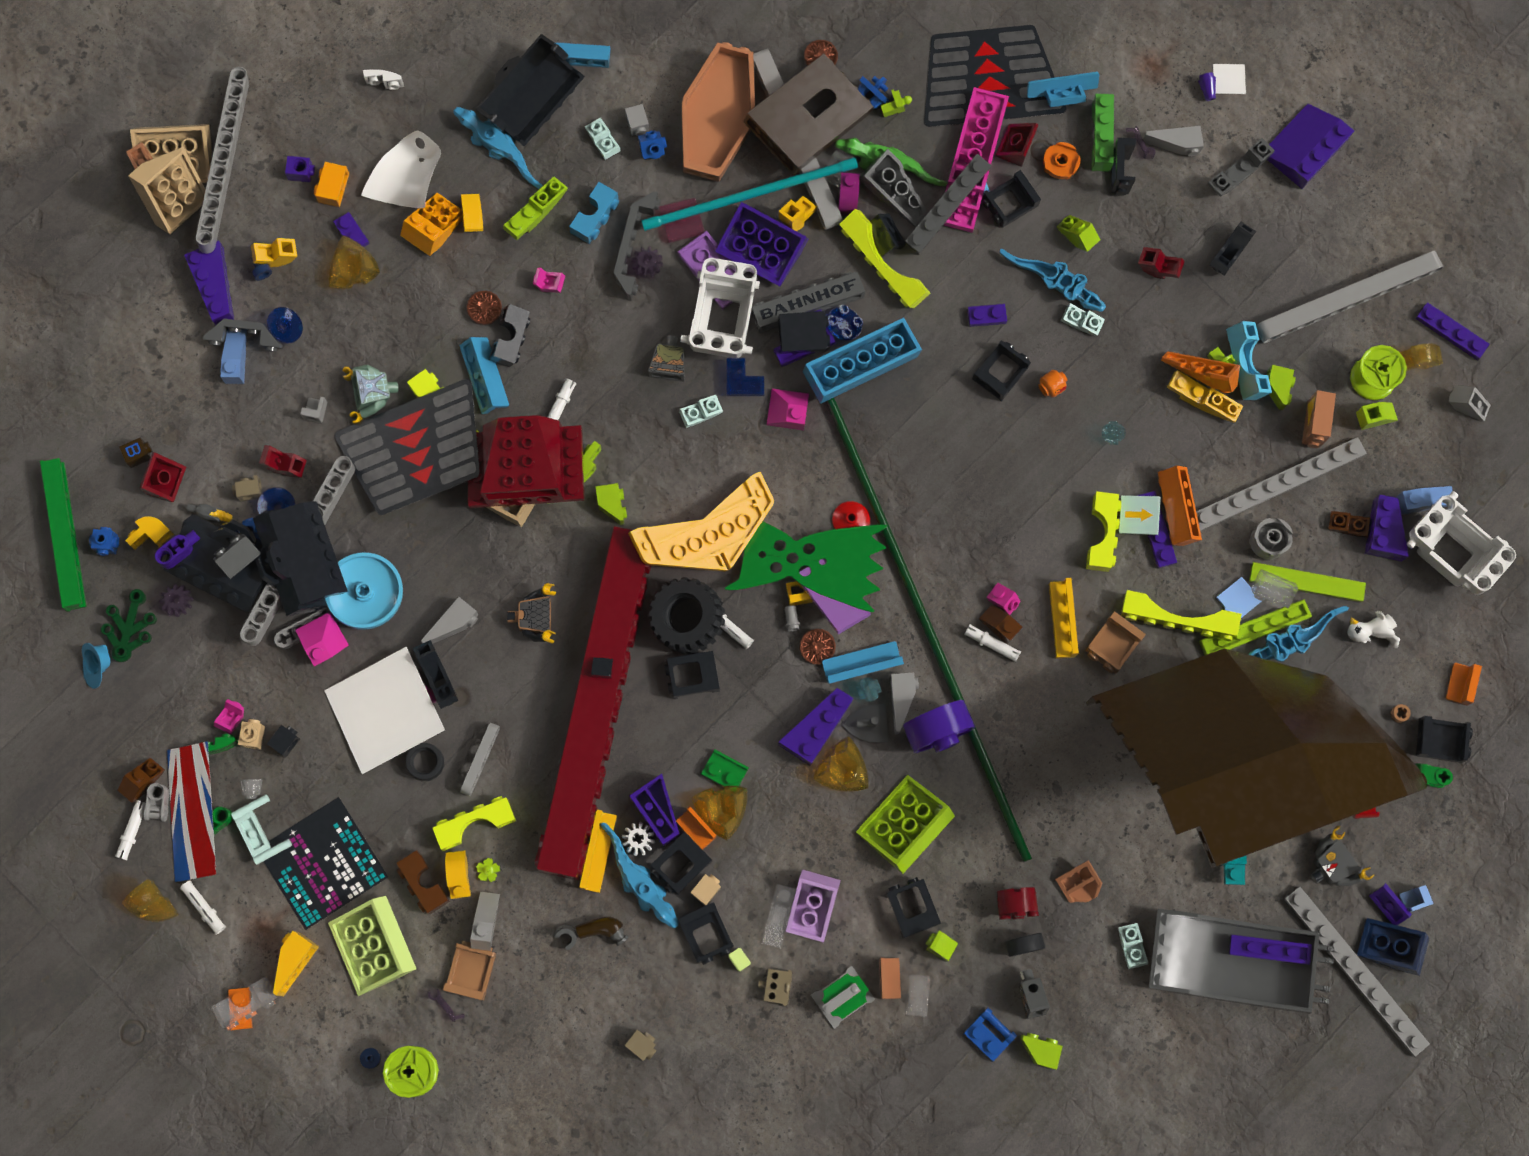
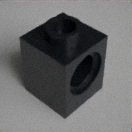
[267,725,300,757]

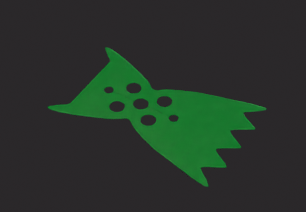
[724,521,887,612]

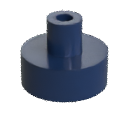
[252,263,272,281]
[360,1048,381,1069]

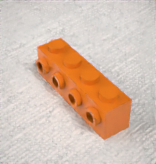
[1158,466,1202,546]

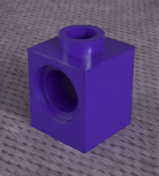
[285,156,315,182]

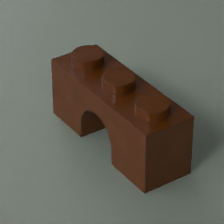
[396,850,450,915]

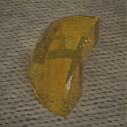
[329,235,380,289]
[814,736,868,792]
[692,786,747,840]
[123,879,179,922]

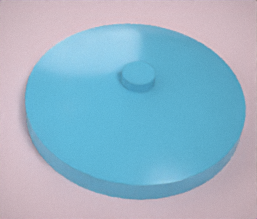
[325,553,403,629]

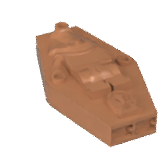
[682,42,755,182]

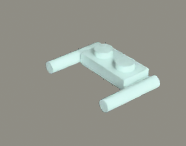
[231,794,292,865]

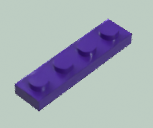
[1415,302,1490,361]
[1137,491,1177,569]
[1229,935,1312,965]

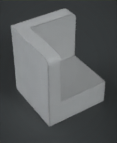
[300,397,328,423]

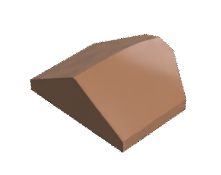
[1055,860,1103,903]

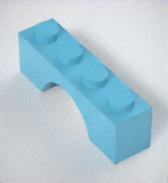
[1226,321,1272,400]

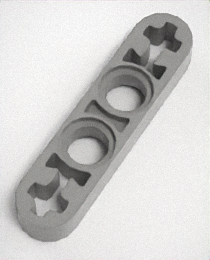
[274,606,339,649]
[460,723,500,796]

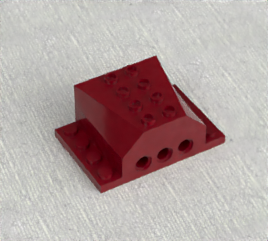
[468,415,584,508]

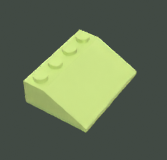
[328,896,416,996]

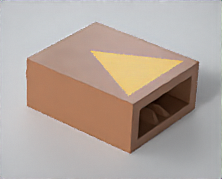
[1302,390,1336,448]

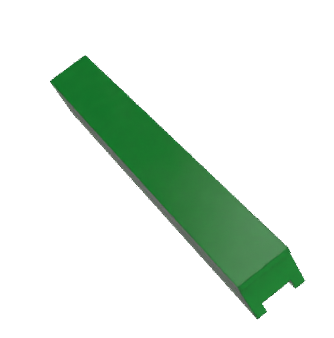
[40,458,87,612]

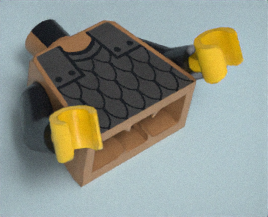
[507,583,556,643]

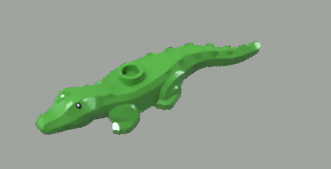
[835,138,947,186]

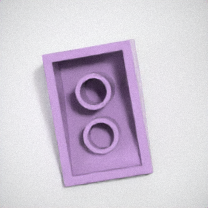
[786,870,841,942]

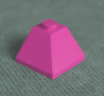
[767,388,809,431]
[295,611,349,666]

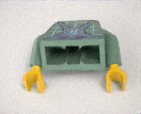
[343,365,398,424]

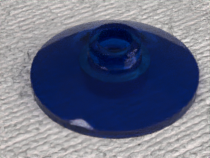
[267,307,303,344]
[257,487,296,514]

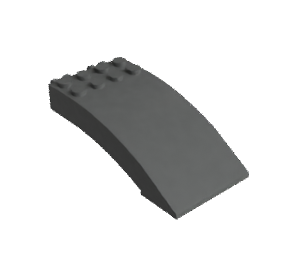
[1149,909,1334,1014]

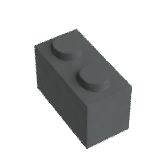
[213,534,261,579]

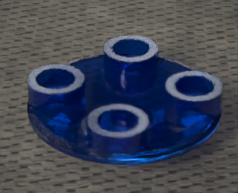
[827,305,863,341]

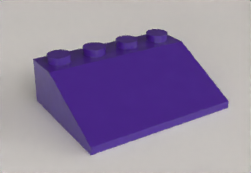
[1267,104,1354,189]
[715,202,809,286]

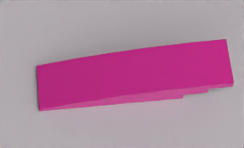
[944,87,1009,233]

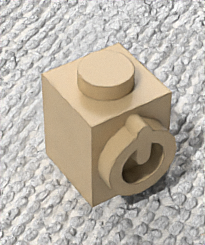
[238,719,265,750]

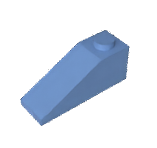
[220,329,247,384]
[1396,486,1453,515]

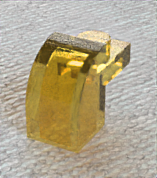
[1400,343,1443,371]

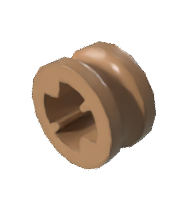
[1391,704,1410,723]

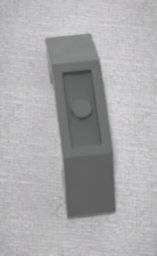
[1208,138,1275,197]
[203,319,283,352]

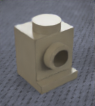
[232,475,263,502]

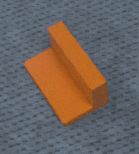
[1445,663,1482,706]
[676,807,716,850]

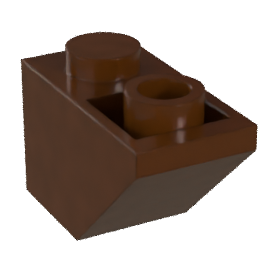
[118,758,165,803]

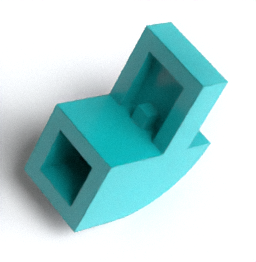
[1220,856,1247,885]

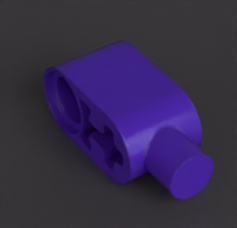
[155,530,200,569]

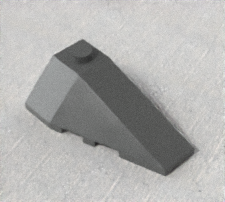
[859,149,928,227]

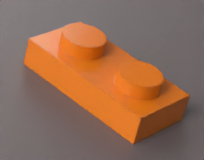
[228,987,253,1030]

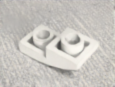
[363,69,404,90]

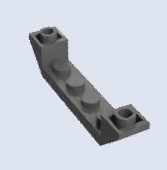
[614,191,661,301]

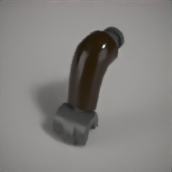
[553,916,628,951]

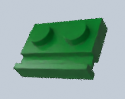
[701,749,749,793]

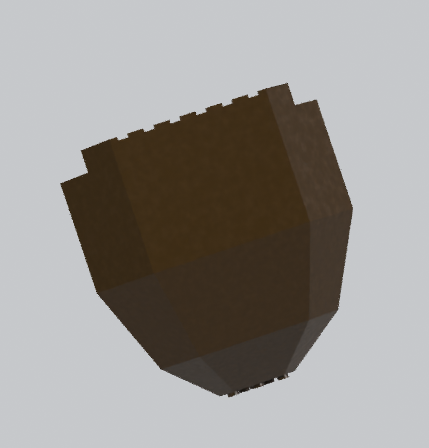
[1086,648,1427,868]

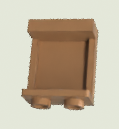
[1085,611,1146,674]
[443,941,496,1001]

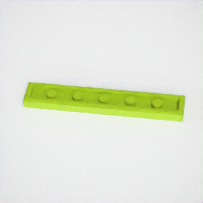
[1249,562,1366,602]
[1199,600,1312,655]

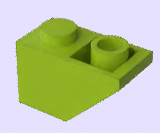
[1057,215,1100,252]
[1267,365,1296,410]
[1356,402,1398,430]
[595,483,627,525]
[925,930,958,962]
[1020,1033,1063,1070]

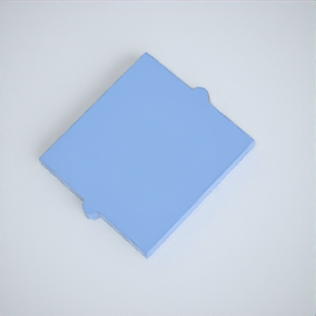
[1216,577,1262,618]

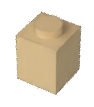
[691,874,721,906]

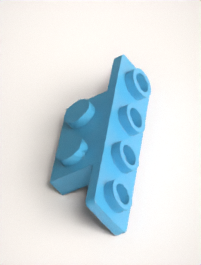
[1027,72,1099,107]

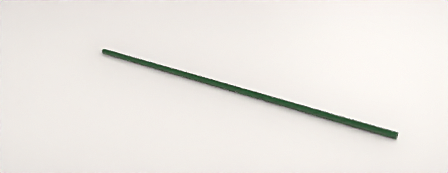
[826,398,1032,862]

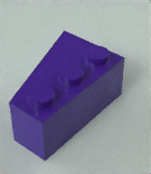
[1365,494,1409,562]
[630,774,680,847]

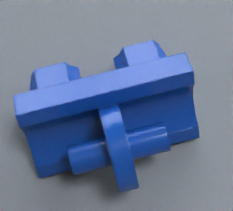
[858,76,889,109]

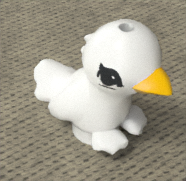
[1347,611,1400,649]

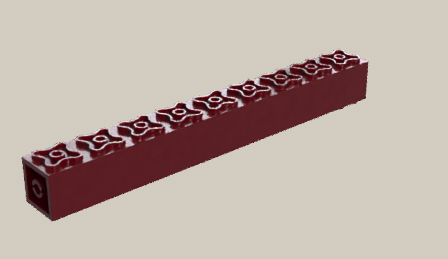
[535,526,651,880]

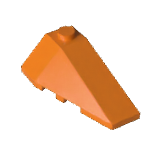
[1161,351,1240,393]

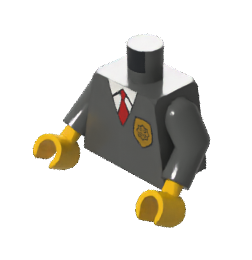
[1310,826,1374,886]

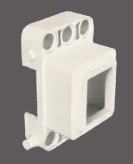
[680,258,760,359]
[1407,491,1516,595]

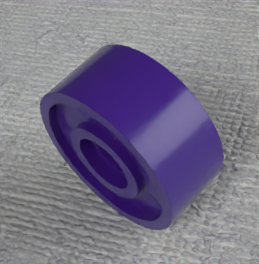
[903,700,975,753]

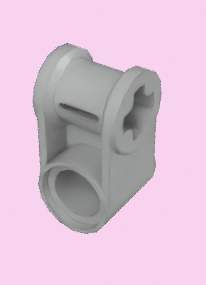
[144,783,169,822]

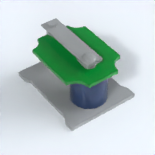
[811,966,875,1029]

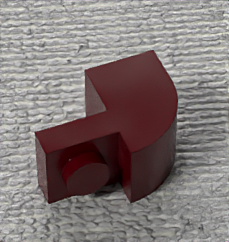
[1138,247,1185,279]
[259,445,307,478]

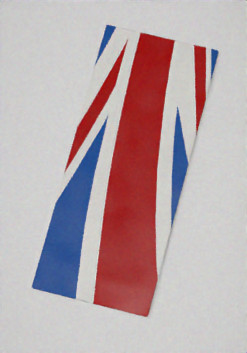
[167,742,216,882]

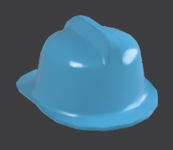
[82,643,111,689]

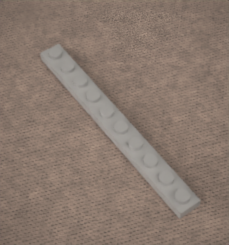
[1196,437,1367,531]
[1284,886,1430,1057]

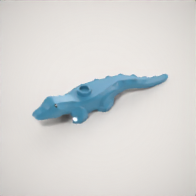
[453,107,543,189]
[1000,249,1106,312]
[1248,606,1349,662]
[601,823,679,928]

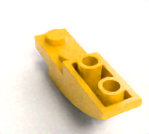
[1167,370,1243,423]

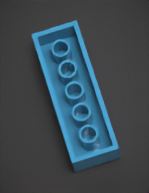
[803,318,922,404]

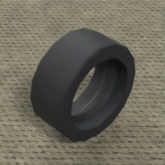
[406,743,444,781]
[1005,933,1045,957]

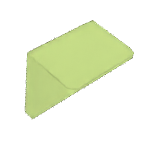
[728,948,751,972]

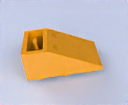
[400,193,463,256]

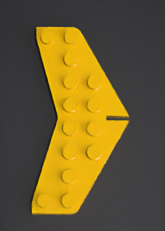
[628,472,774,572]

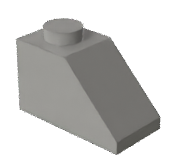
[1448,385,1491,421]

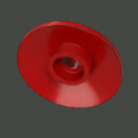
[832,501,870,529]

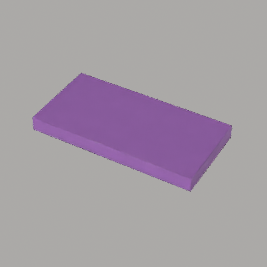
[677,231,735,310]
[799,558,871,635]

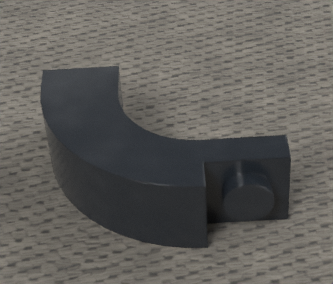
[1209,221,1257,276]
[413,640,459,709]

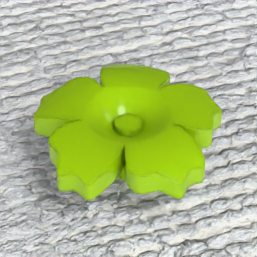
[476,858,500,882]

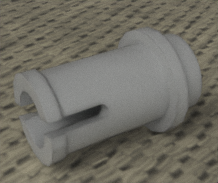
[784,606,801,631]

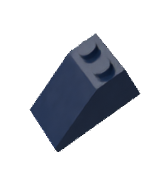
[1357,918,1429,976]

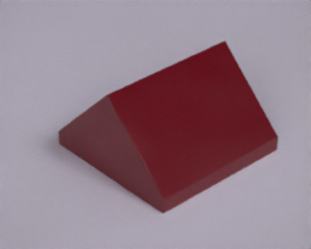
[996,123,1038,167]
[140,452,186,502]

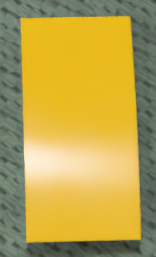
[460,194,483,232]

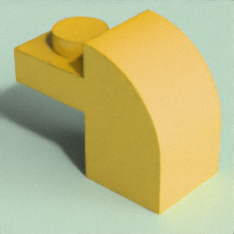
[778,196,817,231]
[251,238,297,267]
[125,517,174,550]
[445,850,471,899]

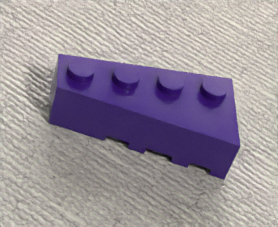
[184,240,234,325]
[778,688,854,766]

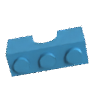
[569,182,619,244]

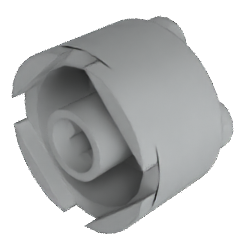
[1249,518,1293,561]

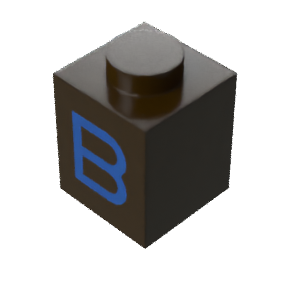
[119,437,153,468]

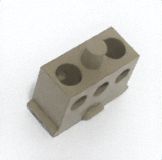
[758,969,793,1007]

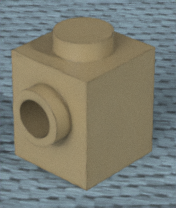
[625,1030,657,1061]

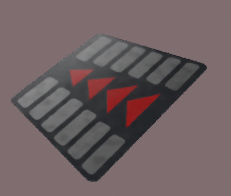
[924,25,1067,127]
[335,379,480,515]

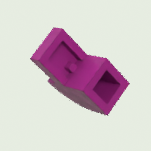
[838,172,860,216]

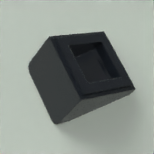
[591,657,613,679]

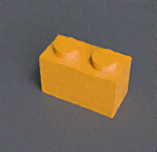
[314,162,349,207]

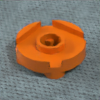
[1043,142,1081,180]

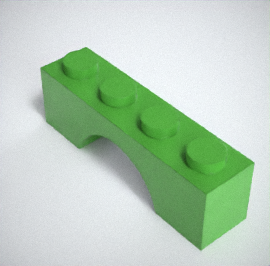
[1092,94,1114,172]

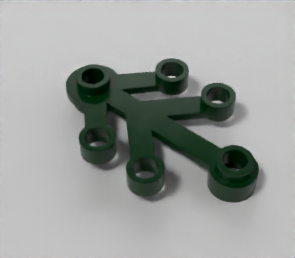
[101,589,157,662]

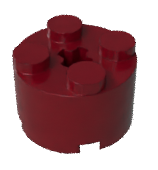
[997,887,1039,920]

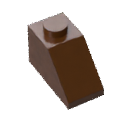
[979,605,1022,644]

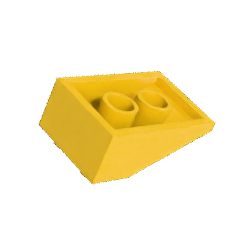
[273,931,319,997]

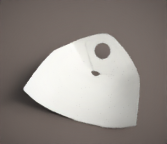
[361,131,441,208]

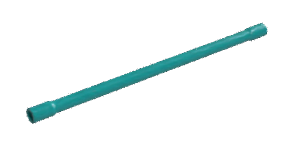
[641,157,858,231]

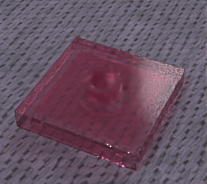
[659,198,705,243]

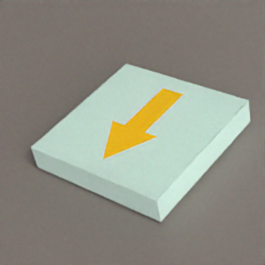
[1119,495,1161,535]

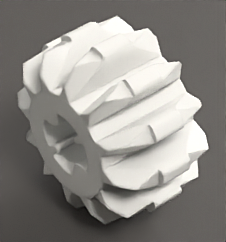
[622,822,655,856]

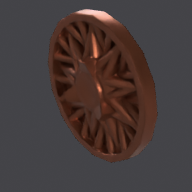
[804,40,838,66]
[467,291,502,325]
[800,628,836,664]

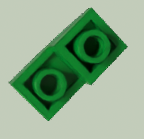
[201,734,238,755]

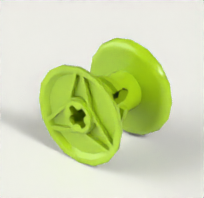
[1350,345,1407,400]
[383,1046,439,1098]

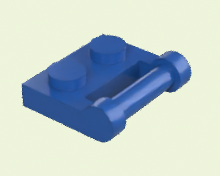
[963,1007,1017,1062]

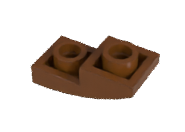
[1328,511,1371,538]

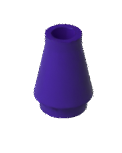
[1198,72,1216,101]

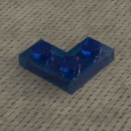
[727,358,764,396]

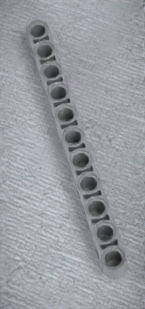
[753,48,843,230]
[196,67,249,254]
[1256,251,1444,343]
[240,456,355,646]

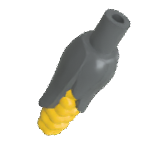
[187,504,232,522]

